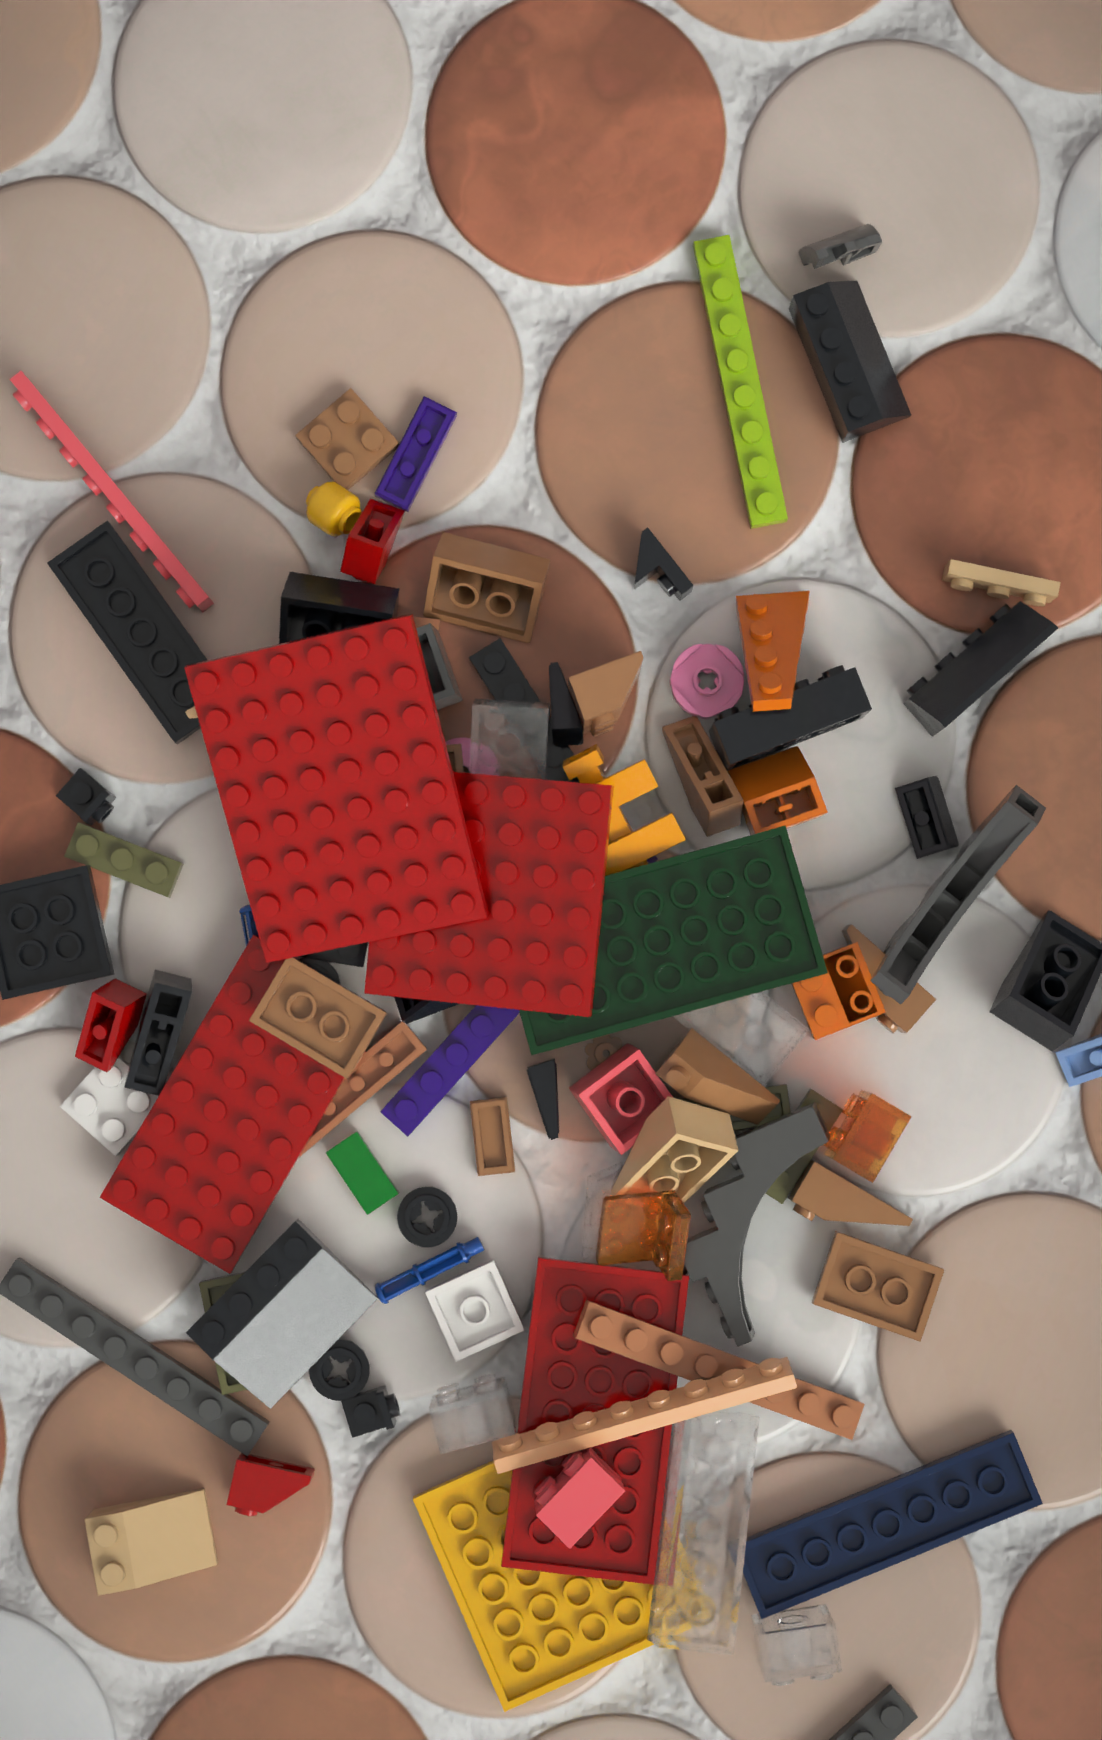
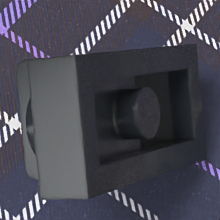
[634,527,694,601]

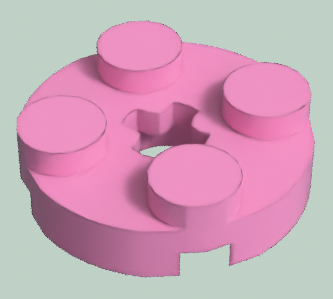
[669,644,744,719]

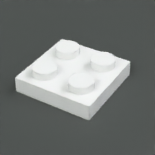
[60,1056,158,1156]
[425,1260,525,1362]

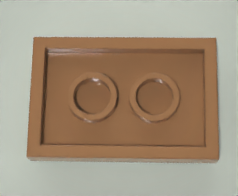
[249,957,388,1079]
[811,1231,944,1342]

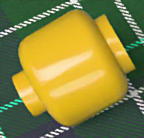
[306,481,362,537]

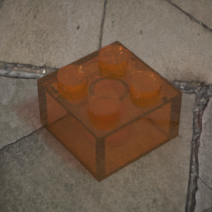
[824,1090,912,1183]

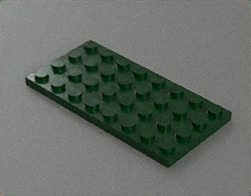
[519,826,828,1056]

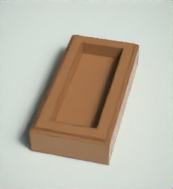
[470,1097,515,1176]

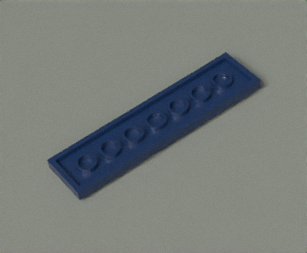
[732,1430,1043,1619]

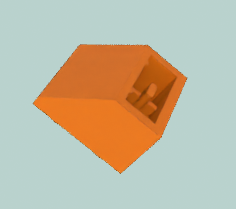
[728,746,828,835]
[791,942,886,1040]

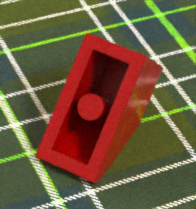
[340,498,405,584]
[75,978,147,1072]
[226,1453,315,1516]

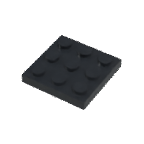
[0,865,115,1000]

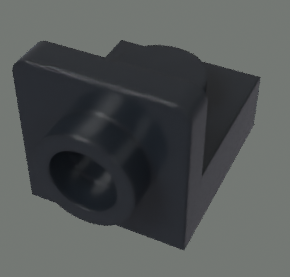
[56,768,116,825]
[341,1385,400,1438]

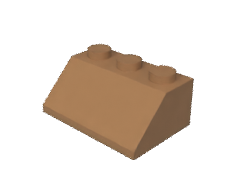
[423,532,551,643]
[568,651,644,737]

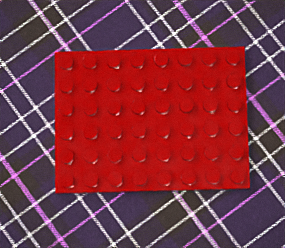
[184,614,489,963]

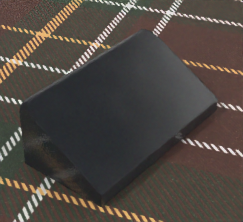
[895,776,959,859]

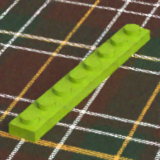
[693,234,788,529]

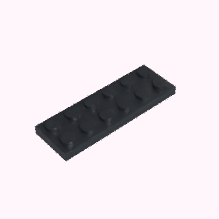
[47,520,207,744]

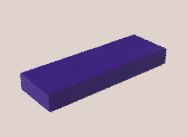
[374,396,457,512]

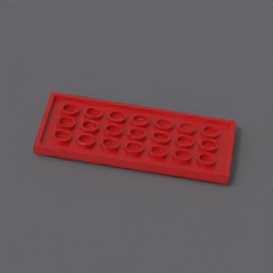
[99,935,384,1274]
[501,1257,689,1585]

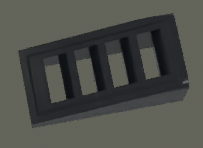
[549,662,584,746]
[526,1058,559,1140]

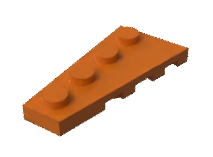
[736,591,810,712]

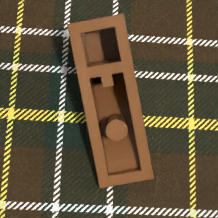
[662,716,744,837]
[842,924,936,1033]
[655,1028,780,1125]
[788,1160,913,1226]

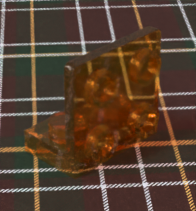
[596,1190,691,1281]

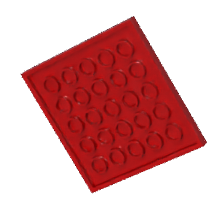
[364,772,614,1017]

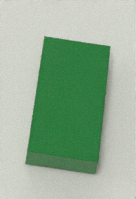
[326,1131,399,1215]

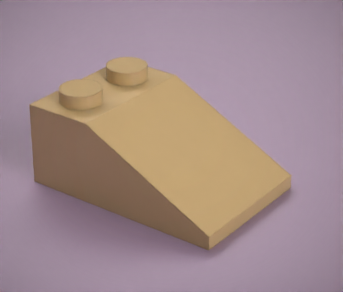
[611,1096,739,1214]
[85,1488,218,1596]

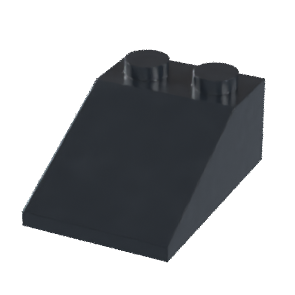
[989,910,1102,1052]

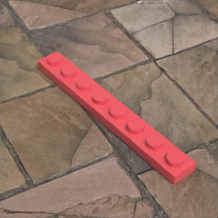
[9,371,214,612]

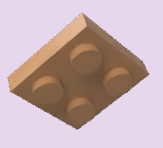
[295,388,399,490]

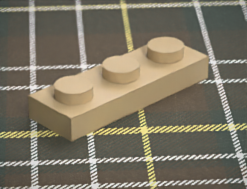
[942,559,1061,606]

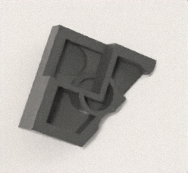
[798,224,882,269]

